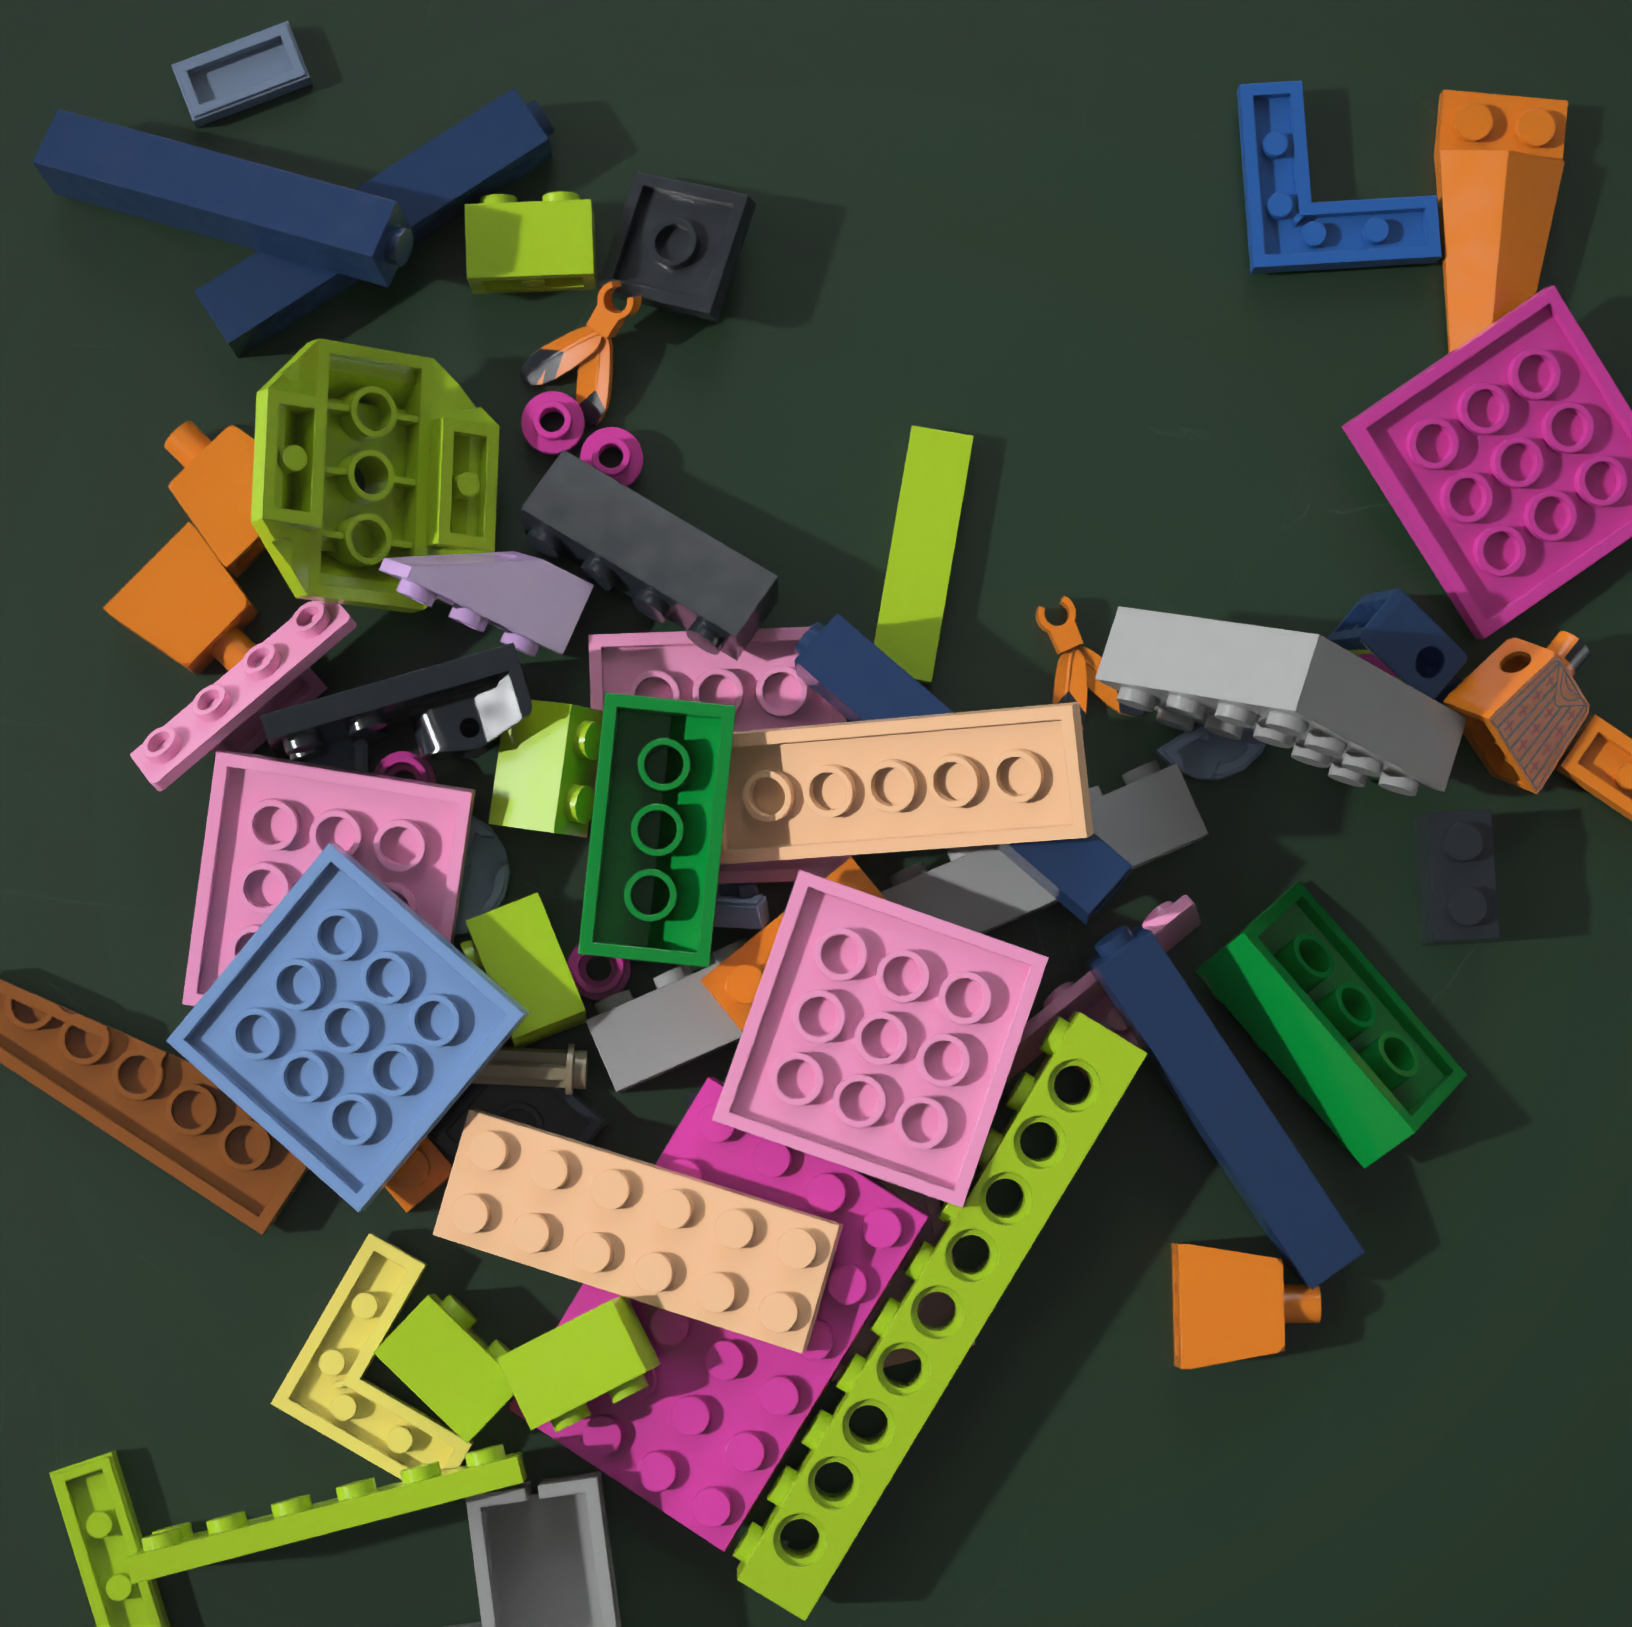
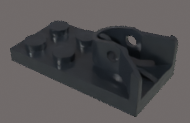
[260,642,532,762]

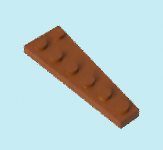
[0,979,309,1235]

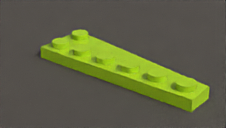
[126,1444,527,1584]

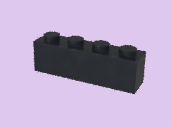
[520,449,778,660]

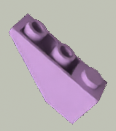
[379,551,594,657]

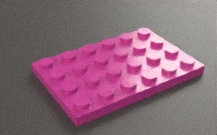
[507,1077,932,1552]

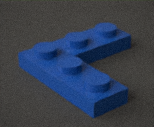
[1237,80,1442,274]

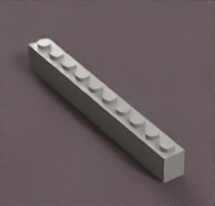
[586,760,1208,1093]

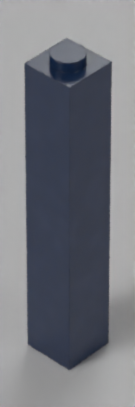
[194,88,554,358]
[33,109,413,287]
[794,613,1132,925]
[1085,925,1365,1289]

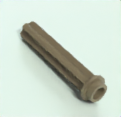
[472,1043,588,1095]

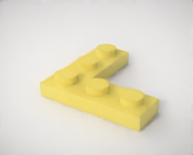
[271,1233,474,1480]

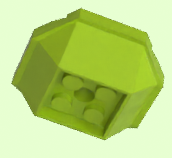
[251,338,500,613]

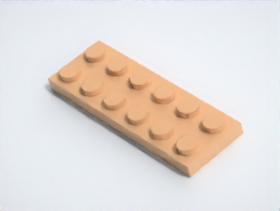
[720,702,1094,865]
[433,1109,843,1353]

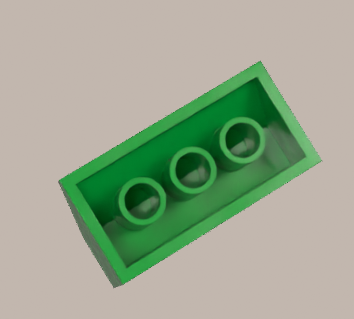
[578,692,736,967]
[1195,881,1467,1169]

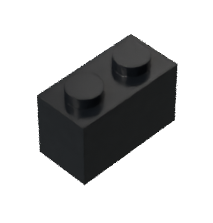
[1413,809,1500,946]

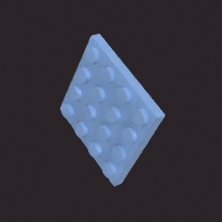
[166,843,530,1212]

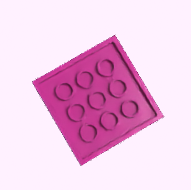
[1341,285,1632,639]

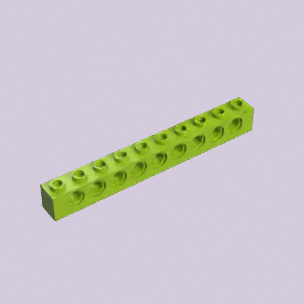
[733,1011,1148,1621]

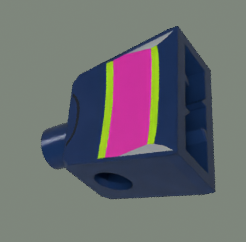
[1327,588,1468,706]

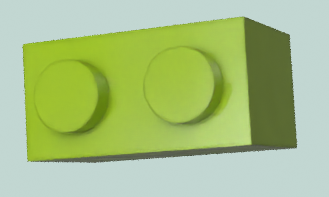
[464,191,597,294]
[488,699,603,838]
[460,892,587,1047]
[373,1293,514,1444]
[496,1296,661,1432]

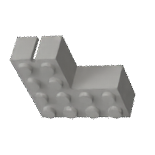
[1095,606,1467,796]
[442,1471,622,1627]

